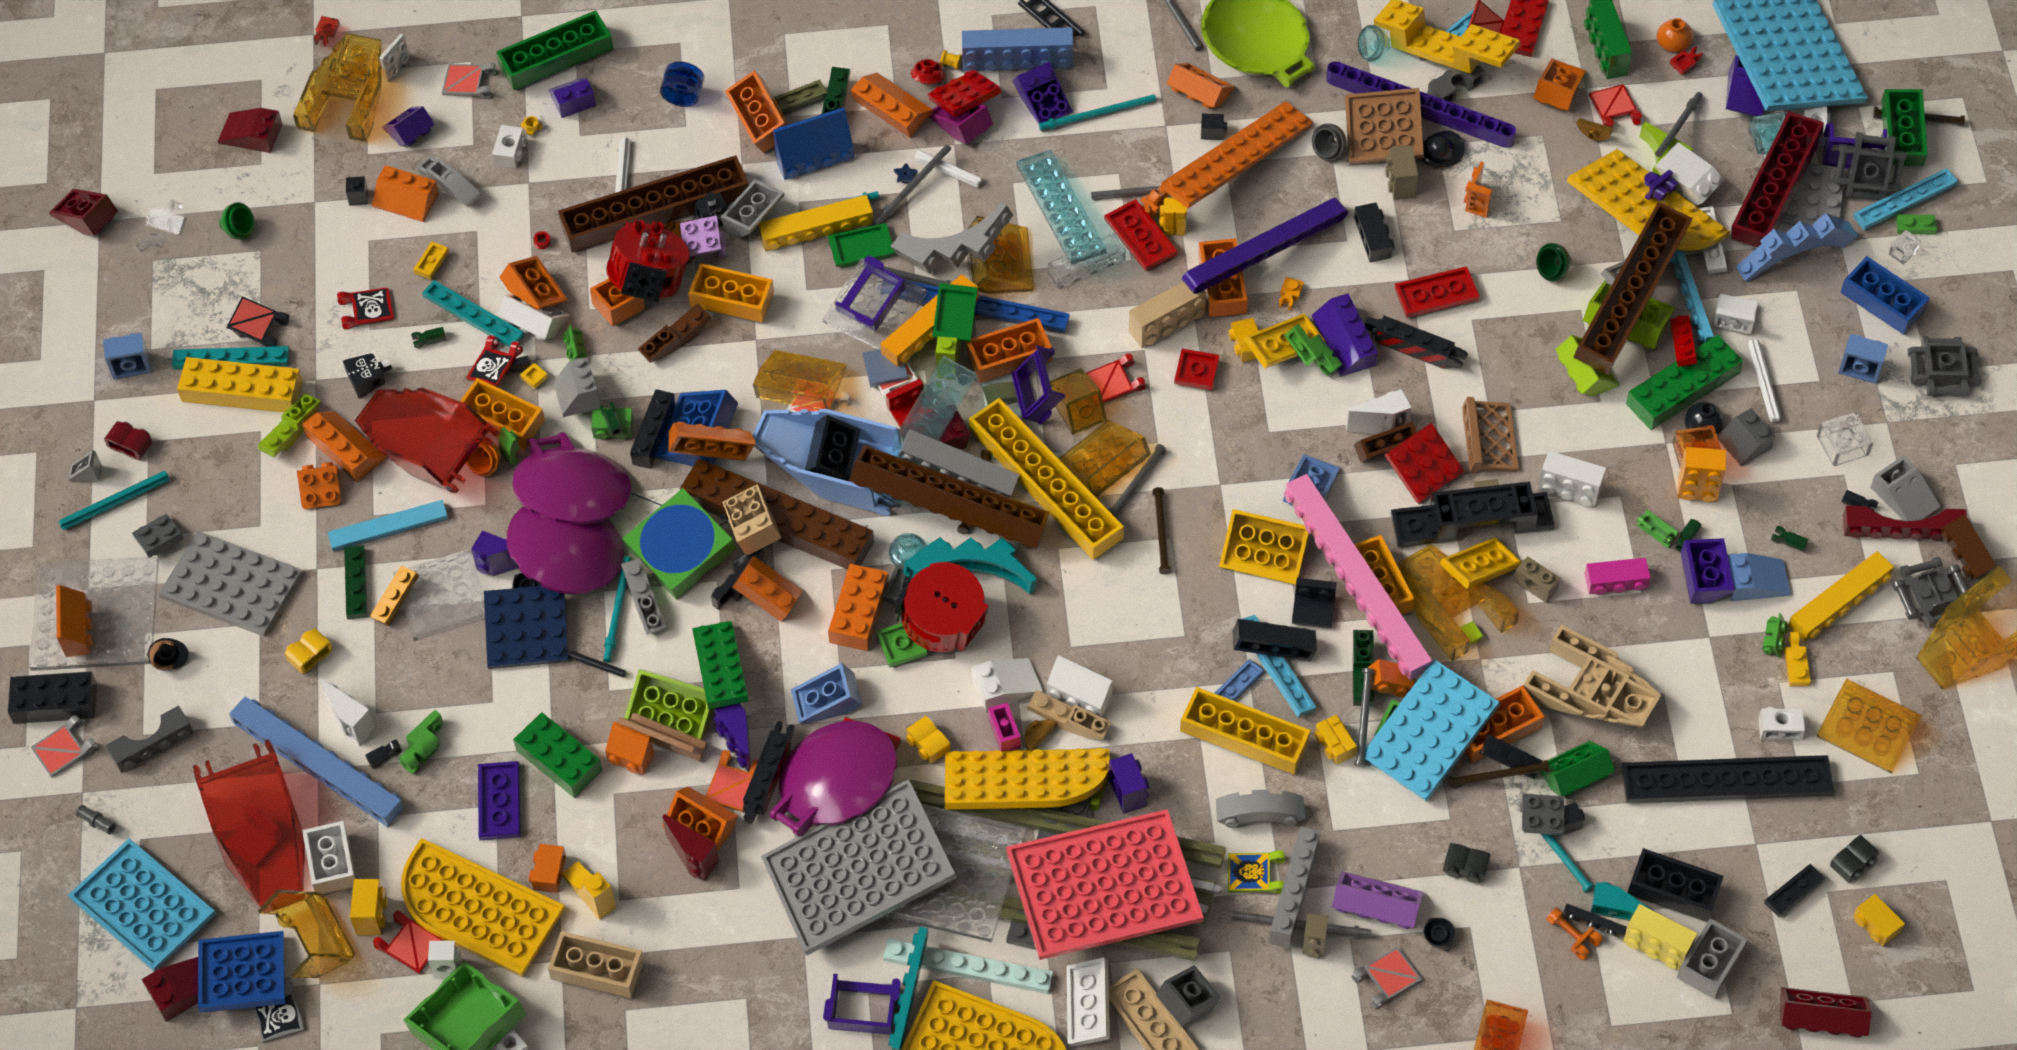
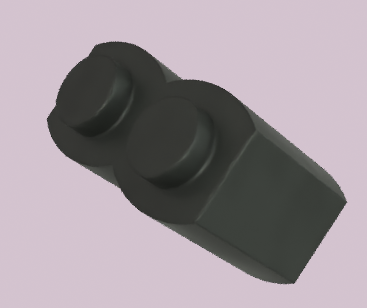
[1830,834,1879,883]
[1443,843,1491,883]

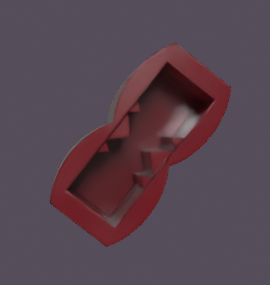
[104,421,152,460]

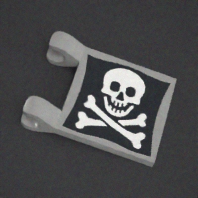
[254,977,305,1043]

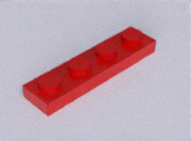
[1670,315,1697,367]

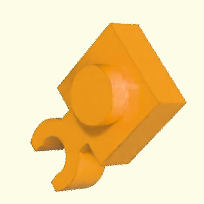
[1279,277,1304,310]

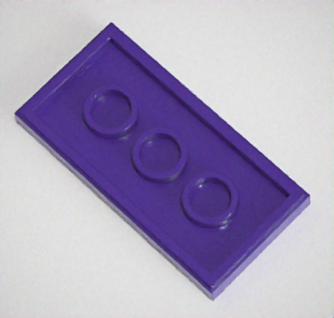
[478,761,521,841]

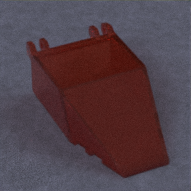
[354,387,500,493]
[193,739,305,912]

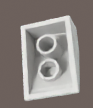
[1654,142,1724,206]
[972,658,1043,712]

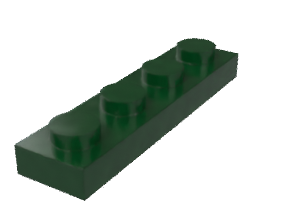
[344,545,367,620]

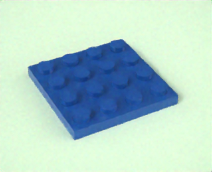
[198,931,285,1013]

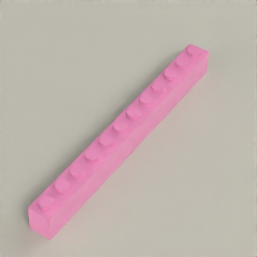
[1284,474,1432,680]

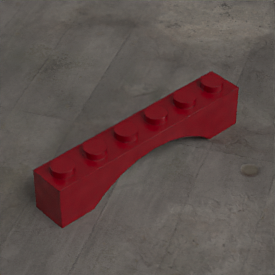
[1843,506,1967,540]

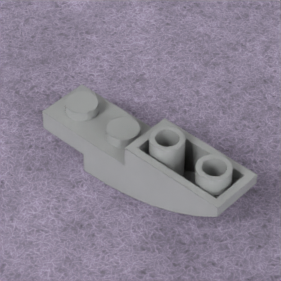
[417,155,481,207]
[621,558,666,634]

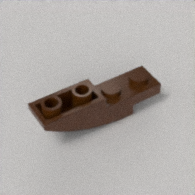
[638,303,711,363]

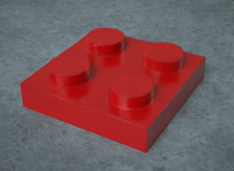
[1174,348,1220,391]

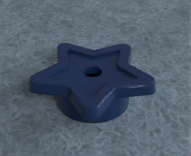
[894,163,918,183]

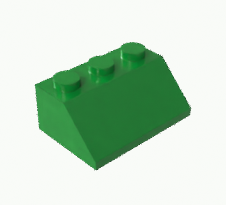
[1540,740,1615,797]

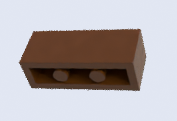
[1354,422,1417,463]
[1941,514,1997,580]

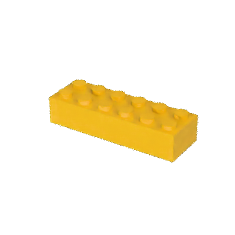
[177,357,303,412]
[1180,687,1311,775]

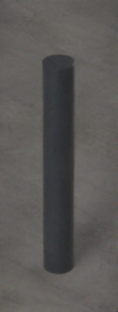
[568,651,626,678]

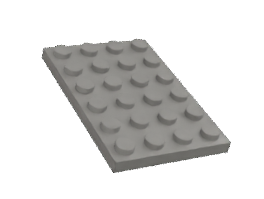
[159,531,303,637]

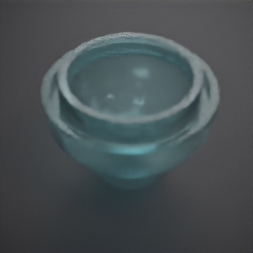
[1357,25,1391,62]
[889,533,927,566]

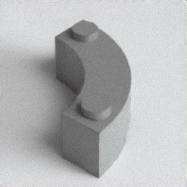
[1216,790,1305,828]

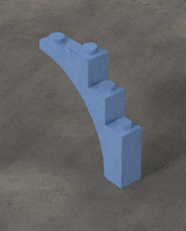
[1736,213,1858,282]

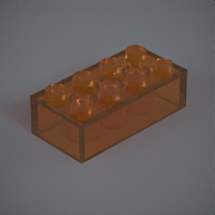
[1474,999,1528,1050]

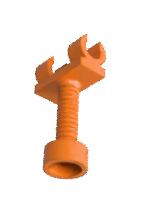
[1546,907,1603,960]

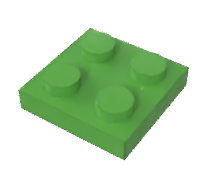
[876,623,927,668]

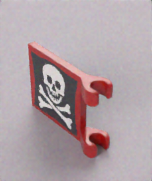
[337,287,394,329]
[466,335,523,387]

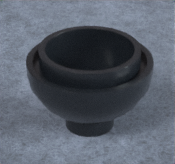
[1685,402,1724,438]

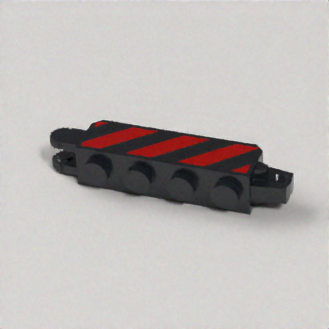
[1364,315,1468,369]
[743,721,795,824]

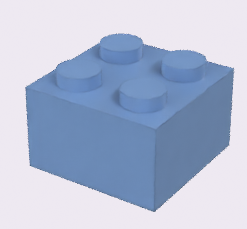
[103,333,152,380]
[1838,334,1888,384]

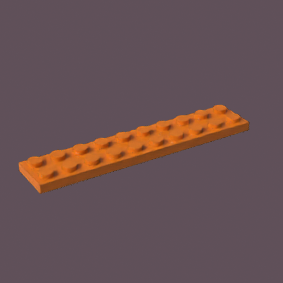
[1160,101,1313,209]

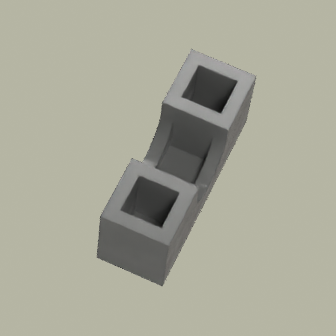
[1427,64,1485,102]

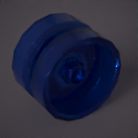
[660,61,705,107]

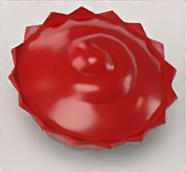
[910,59,946,85]

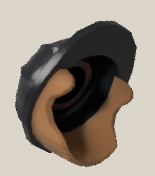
[147,638,189,671]

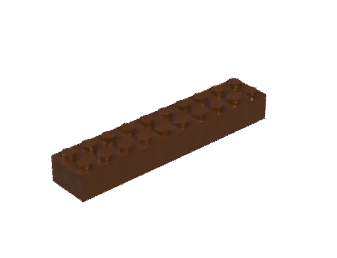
[558,155,749,252]
[1573,201,1693,375]
[849,445,1050,549]
[680,458,874,570]

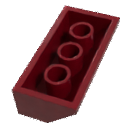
[1780,987,1872,1038]

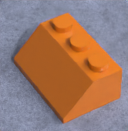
[1166,63,1235,109]
[372,165,439,222]
[732,556,803,621]
[56,585,93,657]
[662,786,738,852]

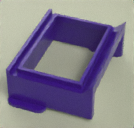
[1823,123,1887,169]
[835,256,906,332]
[1011,345,1065,425]
[823,974,901,1035]

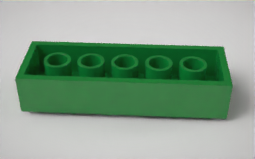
[496,10,614,90]
[1626,335,1743,430]

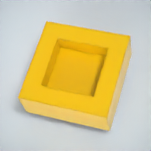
[520,363,548,389]

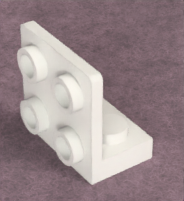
[369,34,409,82]
[1713,294,1758,334]

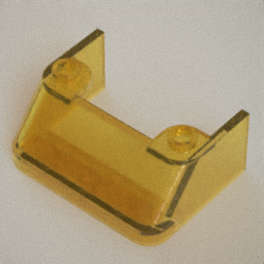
[258,889,355,978]

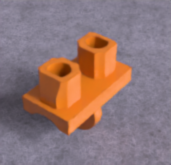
[1140,186,1169,217]

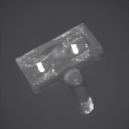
[145,200,187,236]

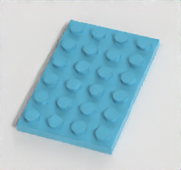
[1365,659,1501,802]
[68,838,216,972]

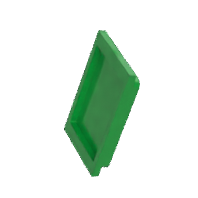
[828,223,895,268]
[932,283,978,342]

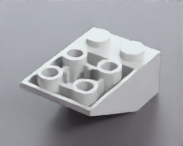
[1346,390,1411,434]
[320,679,375,746]

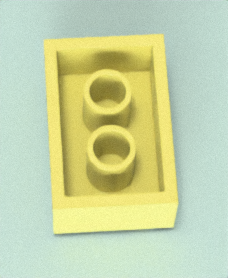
[1623,904,1697,970]

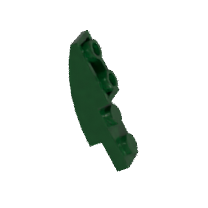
[821,66,851,114]
[1352,630,1374,706]

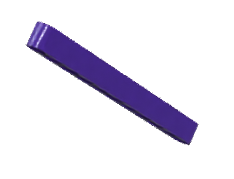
[1326,61,1516,148]
[1182,197,1349,294]

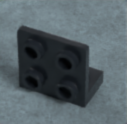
[1292,578,1337,629]

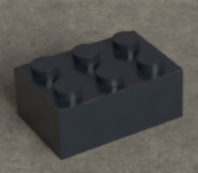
[805,414,861,481]

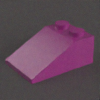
[929,104,994,144]

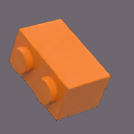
[1368,659,1414,697]
[529,844,566,893]

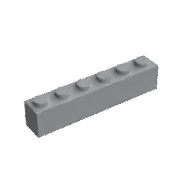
[899,429,1019,497]
[1269,826,1321,948]

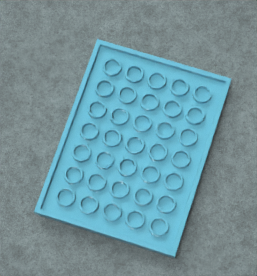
[1712,0,1868,111]

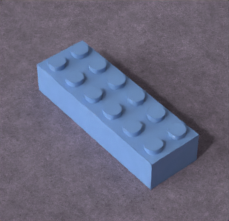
[962,27,1073,71]

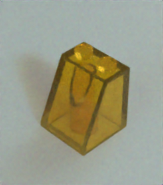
[1050,368,1107,435]

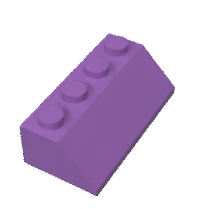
[1332,871,1424,929]

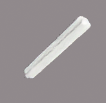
[915,150,982,187]

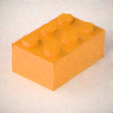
[1677,447,1726,502]

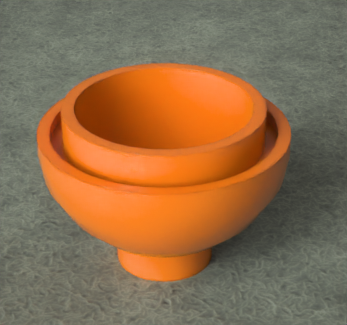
[1656,18,1694,52]
[464,438,501,476]

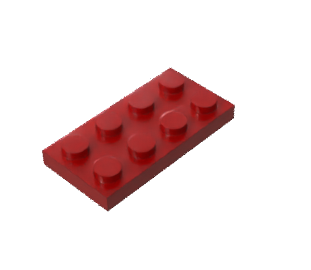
[1500,0,1549,57]
[1104,199,1177,271]
[1394,266,1480,318]

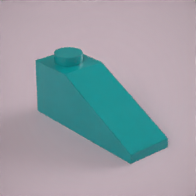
[1591,882,1654,921]

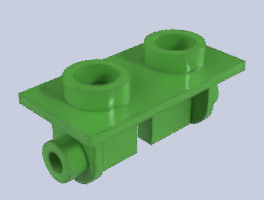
[563,324,588,361]
[1636,509,1679,548]
[1762,613,1788,658]

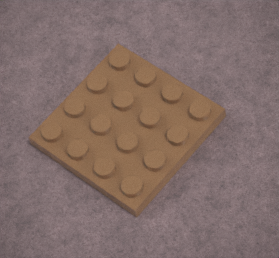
[1345,88,1424,165]

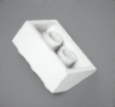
[498,294,570,341]
[1047,655,1112,717]

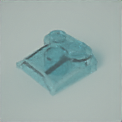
[1748,112,1786,155]

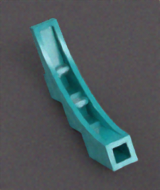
[903,537,1037,594]

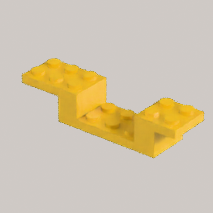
[1373,0,1520,74]

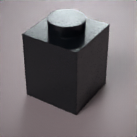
[1201,113,1227,140]
[346,176,368,206]
[1558,802,1585,836]

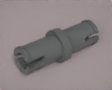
[76,805,116,835]

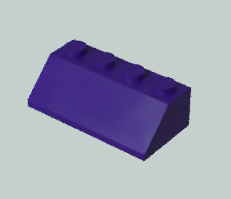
[1312,293,1378,377]

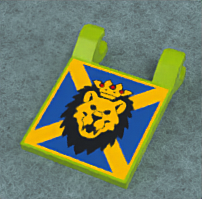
[1228,850,1285,894]

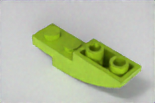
[258,393,321,457]

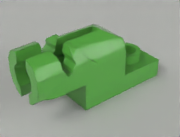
[1284,324,1343,376]
[399,710,443,774]

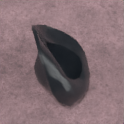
[1421,130,1465,168]

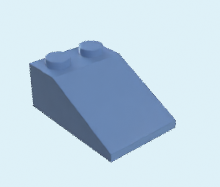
[1283,454,1340,507]
[1728,553,1791,601]
[791,663,863,724]

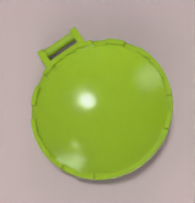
[1201,0,1315,87]

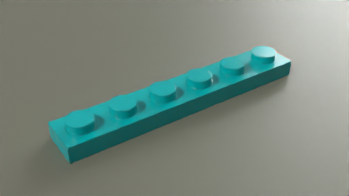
[422,280,524,348]
[172,346,290,370]
[888,927,929,1050]

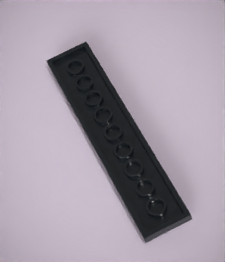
[1621,755,1834,803]

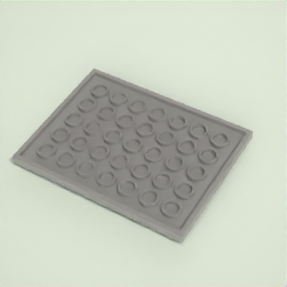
[761,779,957,956]

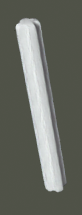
[615,137,631,193]
[1748,339,1781,423]

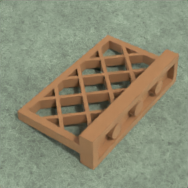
[1462,397,1519,473]
[617,713,708,762]

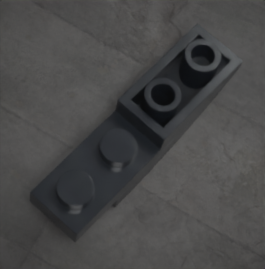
[711,547,764,610]

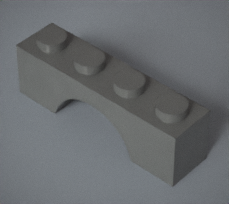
[106,705,194,772]

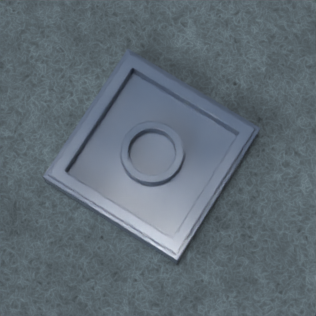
[863,349,908,387]

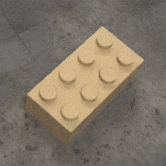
[1129,282,1206,348]
[548,931,644,998]

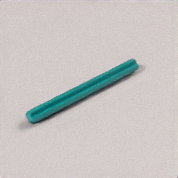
[59,471,170,530]

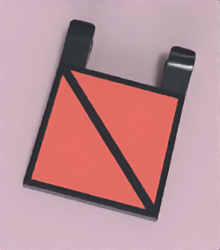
[226,296,290,347]

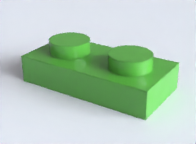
[1896,214,1937,235]

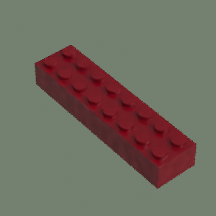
[1731,111,1824,248]

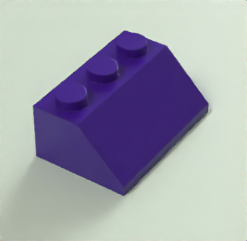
[1680,538,1734,604]

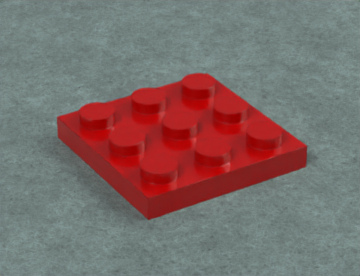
[928,70,1002,117]
[1385,422,1464,504]

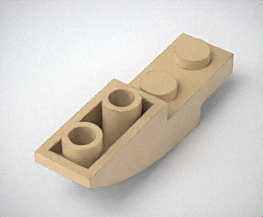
[1027,690,1111,740]

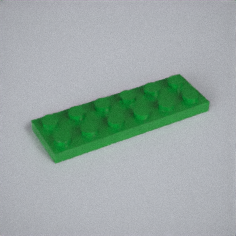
[692,621,749,709]

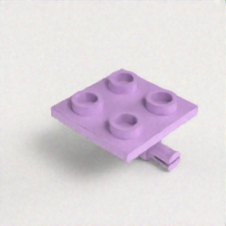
[680,215,727,258]

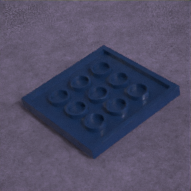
[484,586,569,669]

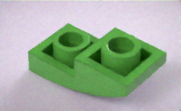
[498,427,520,466]

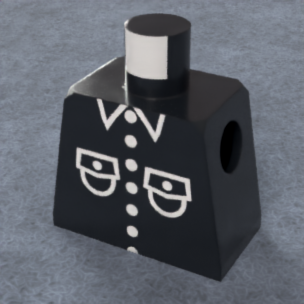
[693,192,728,227]
[343,353,392,398]

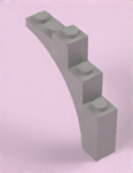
[891,202,1013,274]

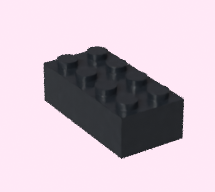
[8,671,97,724]
[1628,848,1724,922]

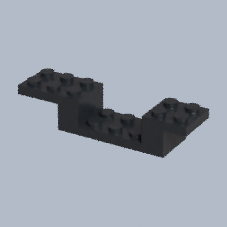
[1390,481,1555,547]

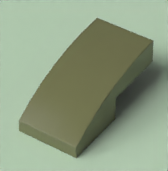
[982,382,1018,405]

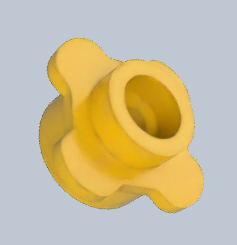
[521,116,543,135]

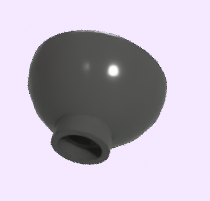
[1312,123,1346,161]

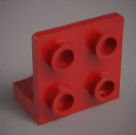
[886,378,934,428]

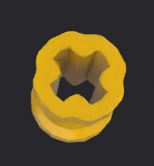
[940,50,963,70]

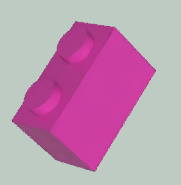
[988,702,1021,752]

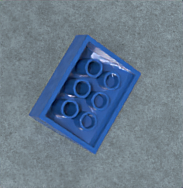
[773,107,854,180]
[655,390,738,466]

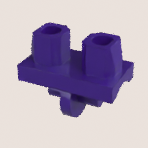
[1644,170,1678,202]

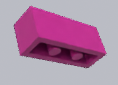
[1584,557,1650,595]

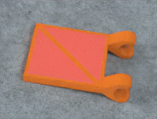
[706,750,759,813]

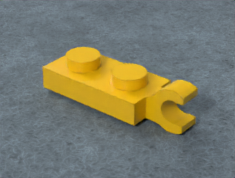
[1784,632,1811,687]

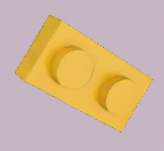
[413,241,449,280]

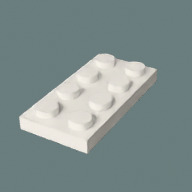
[1067,957,1110,1047]

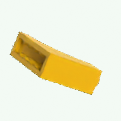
[562,861,616,920]

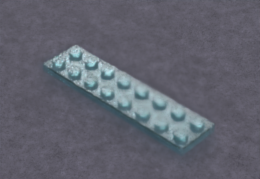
[1016,150,1106,265]
[873,356,977,507]

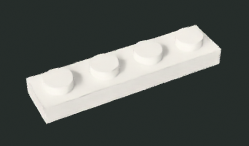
[1699,206,1727,274]

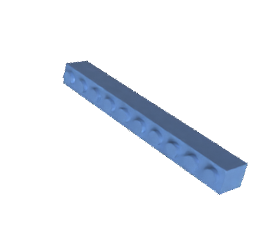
[229,696,404,827]

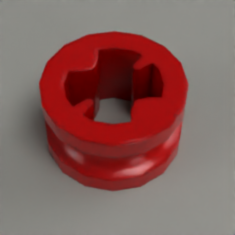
[533,231,551,250]

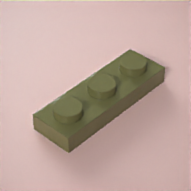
[774,79,827,114]

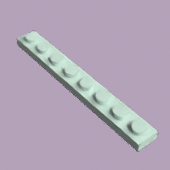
[883,939,1053,994]

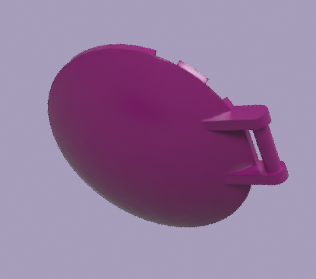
[512,432,631,525]
[506,506,624,594]
[769,721,897,837]

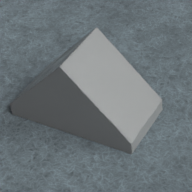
[68,450,102,482]

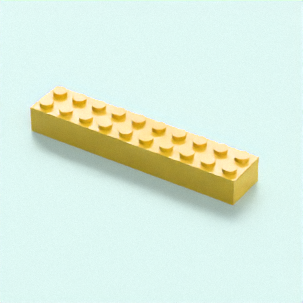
[969,398,1124,560]

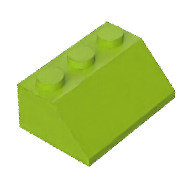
[1555,335,1620,397]

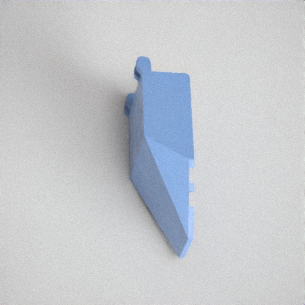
[753,409,903,516]

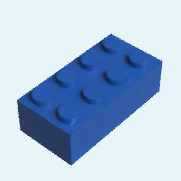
[1840,256,1930,334]

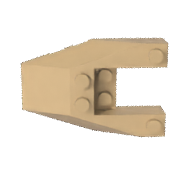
[1523,624,1661,728]

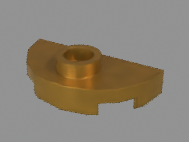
[1576,118,1613,141]
[1024,719,1058,752]

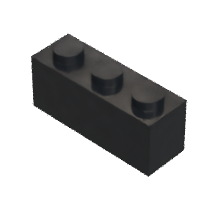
[1354,202,1395,263]

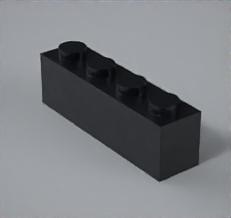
[630,389,676,469]
[1232,619,1317,661]

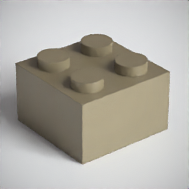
[1385,145,1418,200]

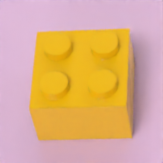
[350,879,388,935]

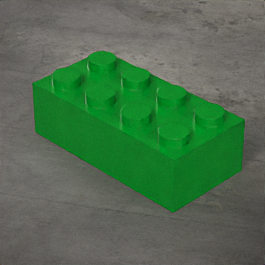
[1584,0,1632,79]
[1881,89,1928,166]
[513,712,603,798]

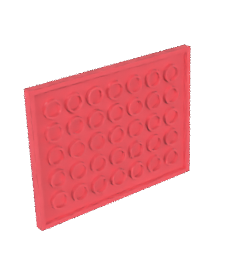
[1006,809,1204,960]

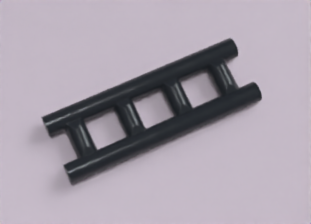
[1018,0,1086,37]

